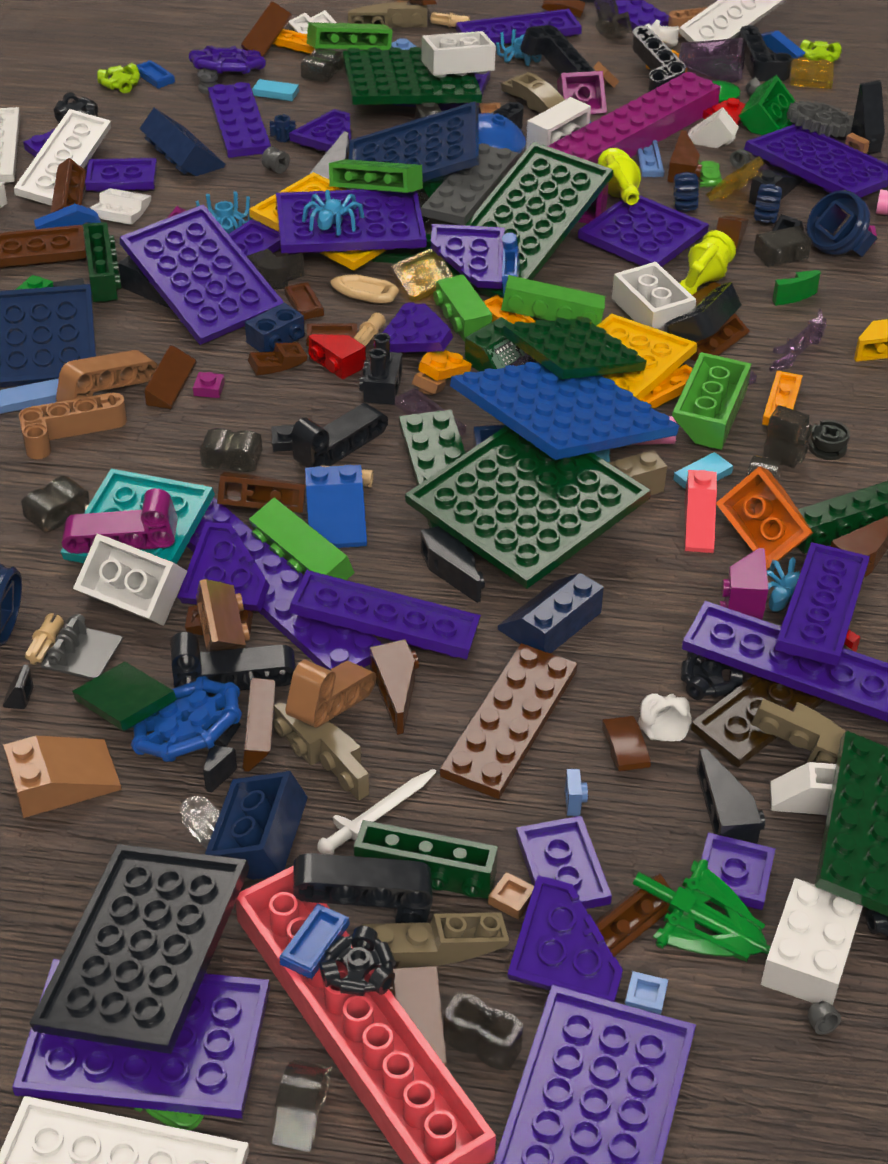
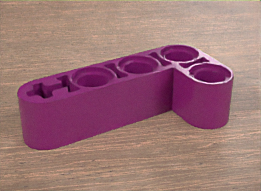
[61,488,178,554]

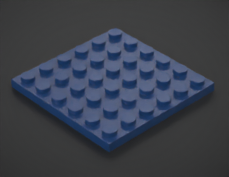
[450,362,679,460]

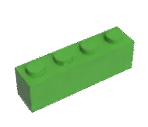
[307,22,393,50]
[329,159,423,193]
[501,275,606,326]
[249,497,355,580]

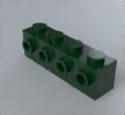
[83,222,121,302]
[797,481,888,554]
[354,820,498,899]

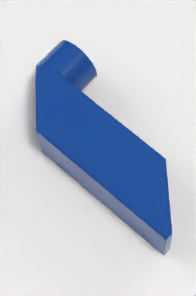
[761,30,805,59]
[34,204,101,229]
[502,233,520,297]

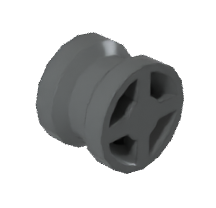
[197,69,219,94]
[262,146,290,174]

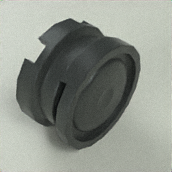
[809,420,850,460]

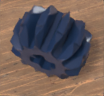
[673,172,699,212]
[754,184,782,223]

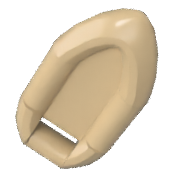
[330,275,399,304]

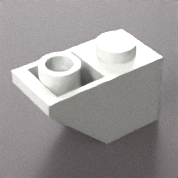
[770,762,836,815]

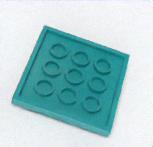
[61,468,215,564]

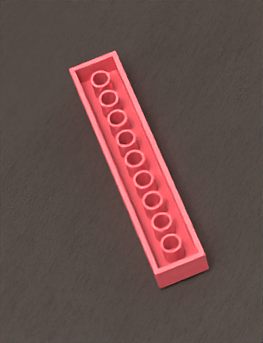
[235,866,496,1164]

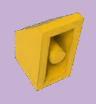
[854,319,888,362]

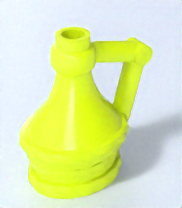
[597,148,641,205]
[679,230,736,295]

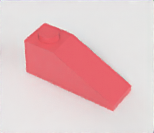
[685,470,717,553]

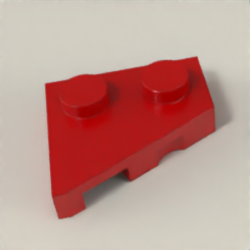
[702,97,746,125]

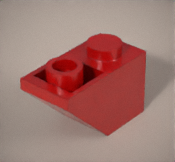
[308,334,366,380]

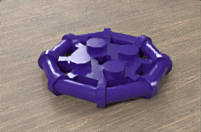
[189,46,266,74]

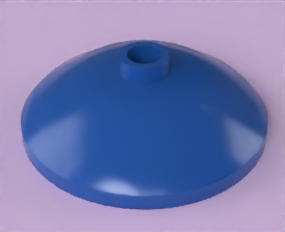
[479,113,526,153]

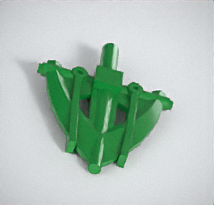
[632,859,771,962]

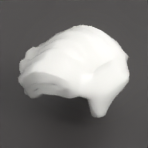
[645,19,679,48]
[638,693,692,742]

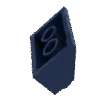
[498,573,604,653]
[205,771,308,880]

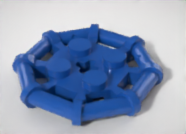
[131,676,242,762]

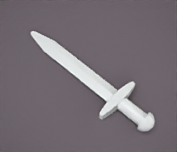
[317,769,436,855]

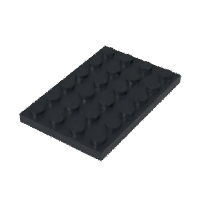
[29,844,250,1054]

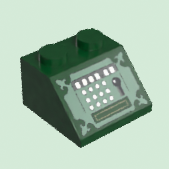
[465,317,537,372]

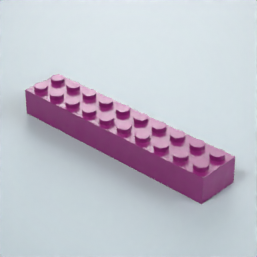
[548,72,721,163]

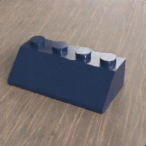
[140,107,226,176]

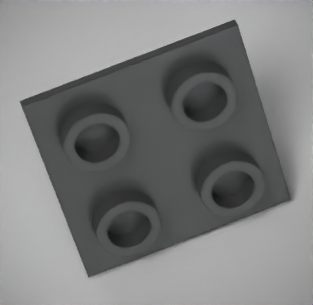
[40,614,124,680]

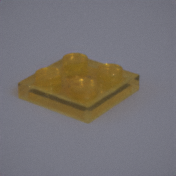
[790,57,834,89]
[706,156,764,201]
[391,248,454,302]

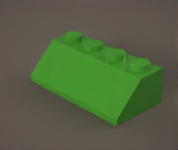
[672,352,751,450]

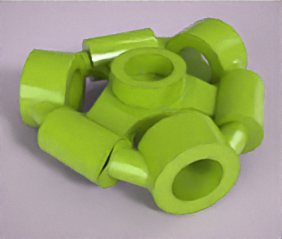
[800,39,842,68]
[97,63,140,93]

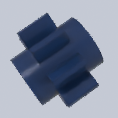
[270,114,296,142]

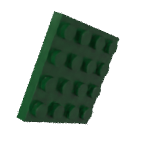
[502,316,647,379]

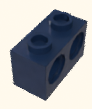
[245,303,305,352]

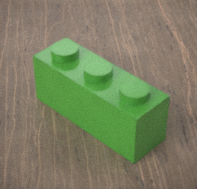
[433,274,492,341]

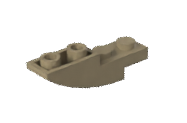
[348,2,427,28]
[501,72,565,113]
[751,698,845,764]
[273,702,369,801]
[361,912,509,969]

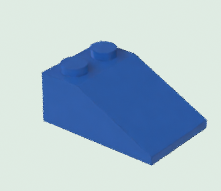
[305,465,367,548]

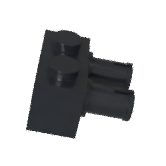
[359,333,402,405]

